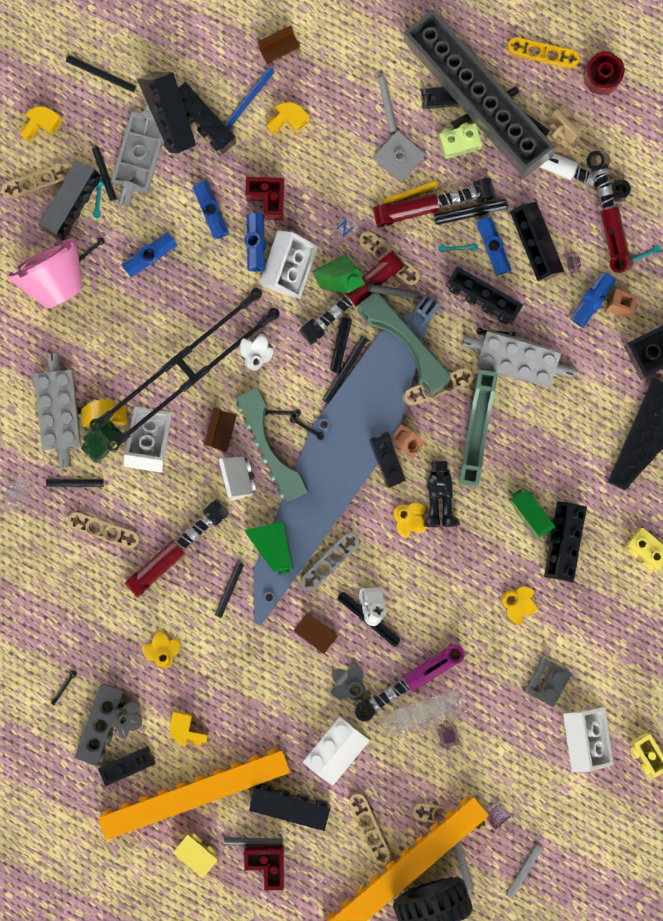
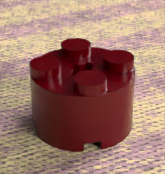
[583,51,625,95]

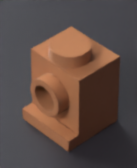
[605,288,638,318]

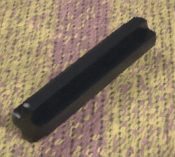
[330,317,352,373]

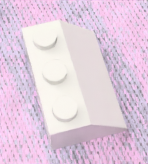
[259,231,318,299]
[563,707,614,772]
[303,716,370,786]

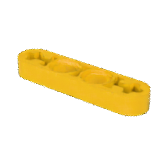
[507,37,580,69]

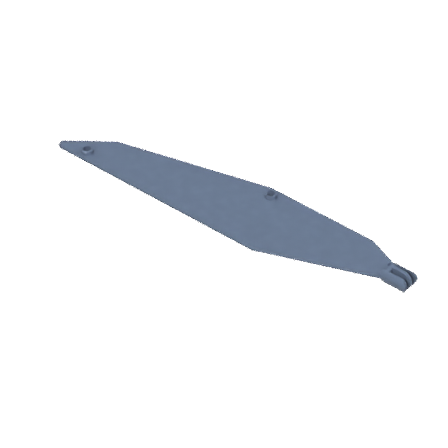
[254,293,442,625]

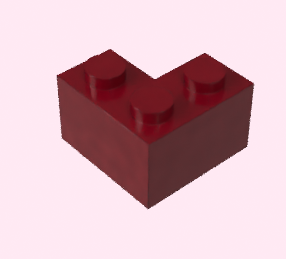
[245,177,285,221]
[244,847,285,890]

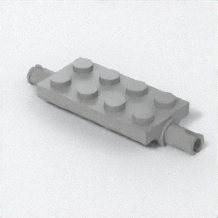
[111,104,163,207]
[462,329,576,388]
[34,353,81,468]

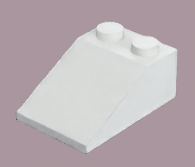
[124,407,172,473]
[219,457,256,501]

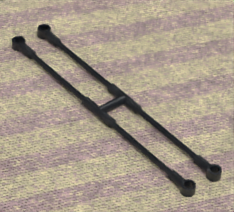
[90,288,280,452]

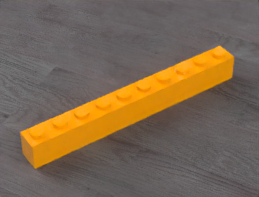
[98,747,291,841]
[325,795,489,921]

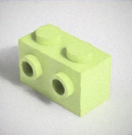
[438,123,482,159]

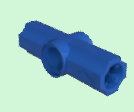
[192,181,229,240]
[244,212,267,272]
[476,217,512,276]
[121,232,178,278]
[570,272,616,328]

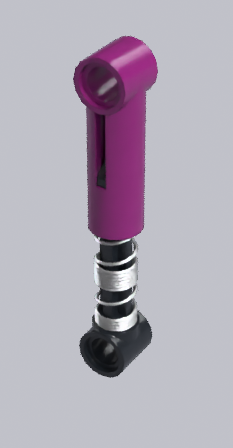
[355,644,465,722]

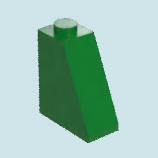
[312,254,365,293]
[510,489,555,539]
[245,522,293,575]

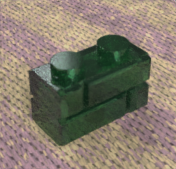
[81,419,122,463]

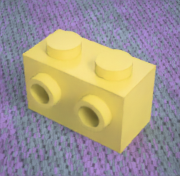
[625,528,663,571]
[630,732,663,778]
[173,832,219,878]

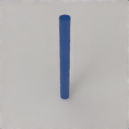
[224,68,274,130]

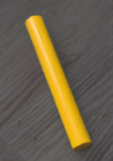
[383,180,438,204]

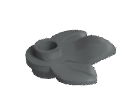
[330,663,365,699]
[110,701,142,739]

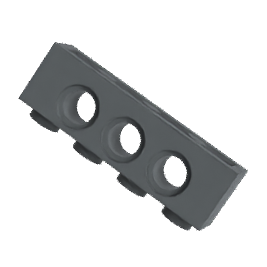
[74,683,127,766]

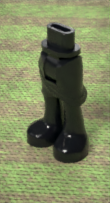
[423,461,460,527]

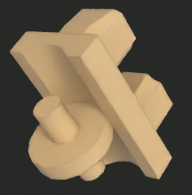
[546,108,583,145]

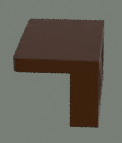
[258,25,300,64]
[204,407,236,451]
[294,613,338,654]

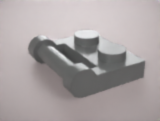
[523,657,572,708]

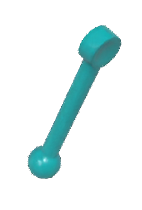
[93,179,104,218]
[439,243,478,253]
[624,245,661,263]

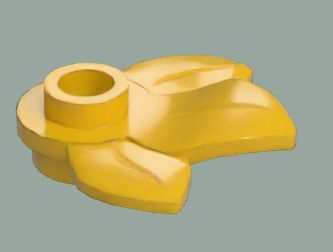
[393,502,428,538]
[501,587,538,625]
[142,631,181,669]

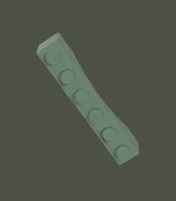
[357,293,451,397]
[458,369,498,488]
[236,387,308,502]

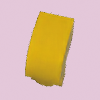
[267,102,310,135]
[20,107,63,143]
[81,399,128,428]
[170,711,209,747]

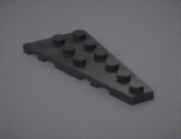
[607,378,663,490]

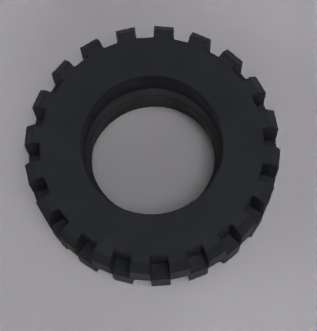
[393,877,473,921]

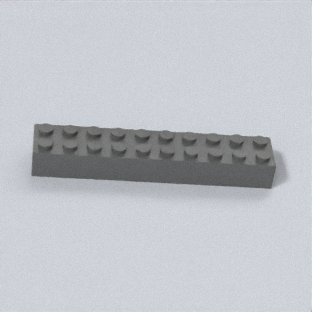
[404,10,555,178]

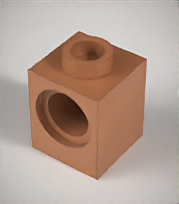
[391,425,424,458]

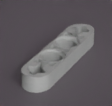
[301,533,359,591]

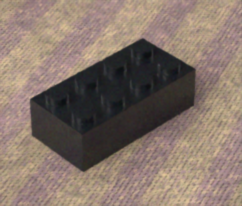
[624,326,663,380]

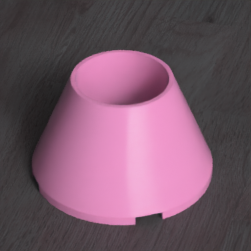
[7,238,83,308]

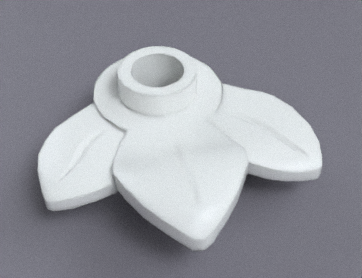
[240,333,274,371]

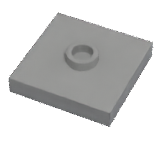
[373,130,426,183]

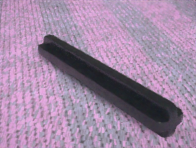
[434,199,508,225]
[337,592,400,647]

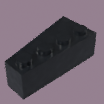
[137,71,196,154]

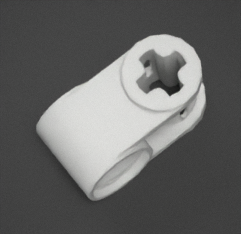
[359,587,387,626]

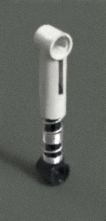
[540,153,631,202]

